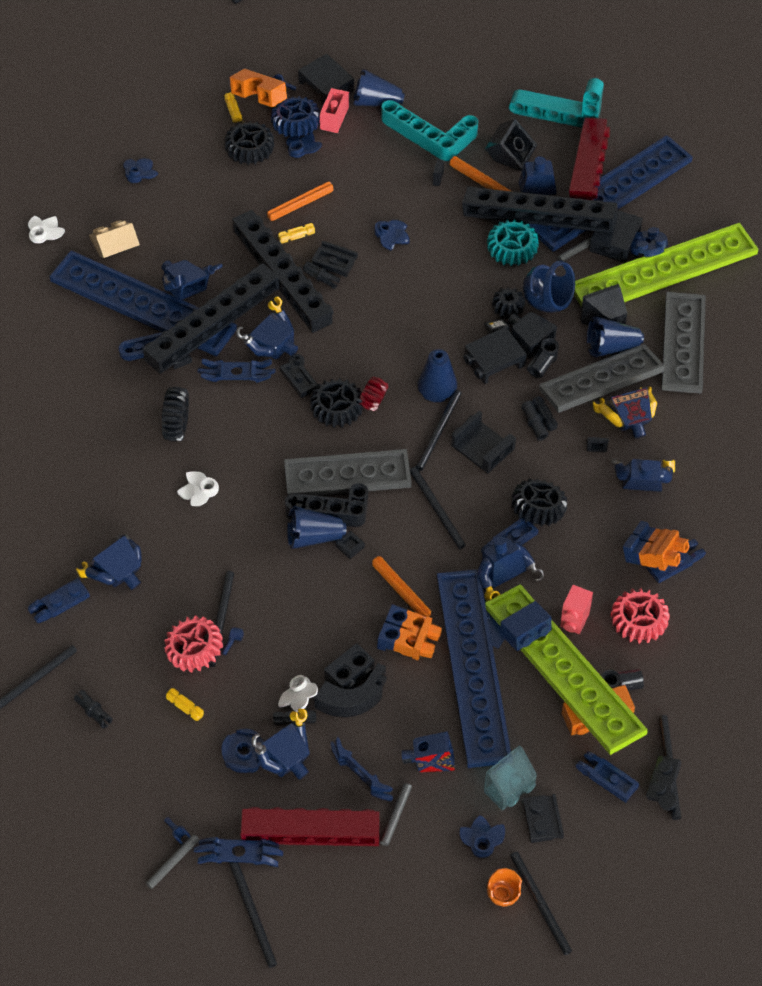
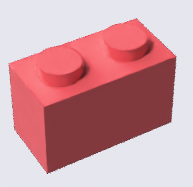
[320,88,349,133]
[560,585,593,634]

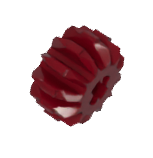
[359,376,389,412]

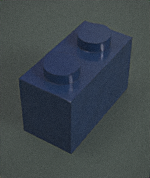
[501,601,551,651]

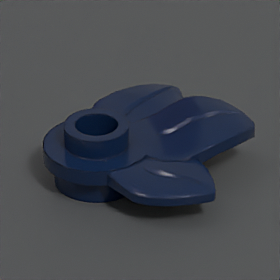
[286,134,322,158]
[123,158,158,183]
[374,220,410,251]
[460,815,505,858]

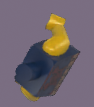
[593,386,657,439]

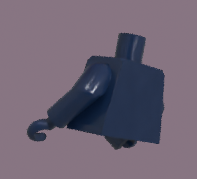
[161,260,223,301]

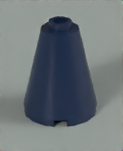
[353,69,405,106]
[586,317,644,357]
[417,349,457,402]
[287,506,346,549]

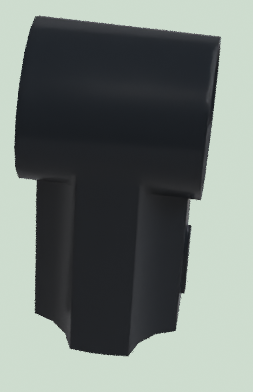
[527,338,559,378]
[601,669,644,691]

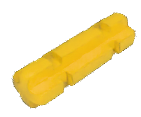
[224,92,242,123]
[278,223,315,244]
[166,688,204,721]

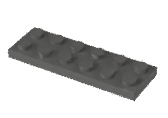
[661,292,706,394]
[539,344,665,413]
[284,449,412,496]

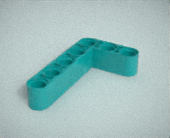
[509,78,604,128]
[381,100,478,161]

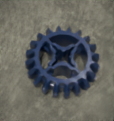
[271,96,320,138]

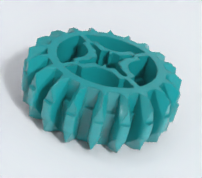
[487,219,539,266]

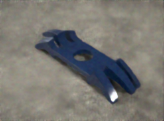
[198,359,276,383]
[331,737,393,801]
[194,837,283,867]

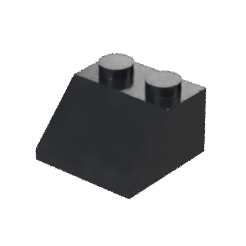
[485,119,537,171]

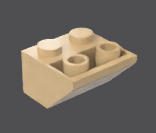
[89,220,140,258]

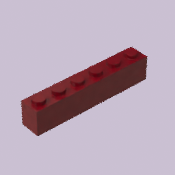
[569,118,610,200]
[241,807,380,846]

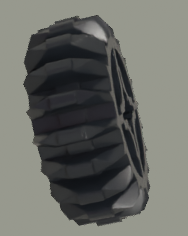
[224,120,275,165]
[310,378,364,428]
[161,386,189,442]
[511,478,567,527]

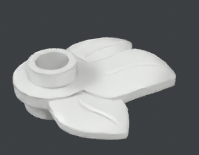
[28,216,65,243]
[177,471,219,506]
[278,675,318,712]

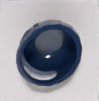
[523,261,575,312]

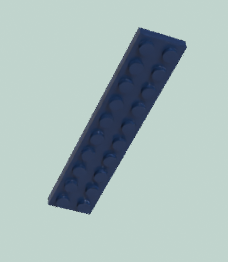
[529,135,693,252]
[50,251,237,357]
[437,569,512,768]

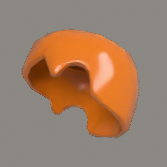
[486,868,522,907]

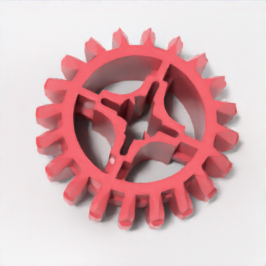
[611,588,670,644]
[164,615,223,673]

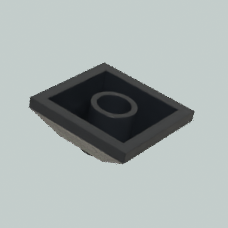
[580,284,627,325]

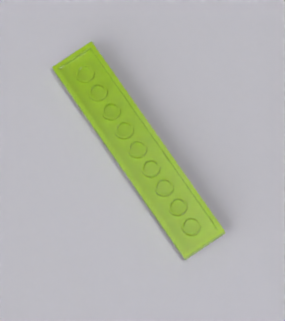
[574,223,759,307]
[485,584,647,755]

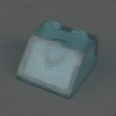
[484,745,537,811]

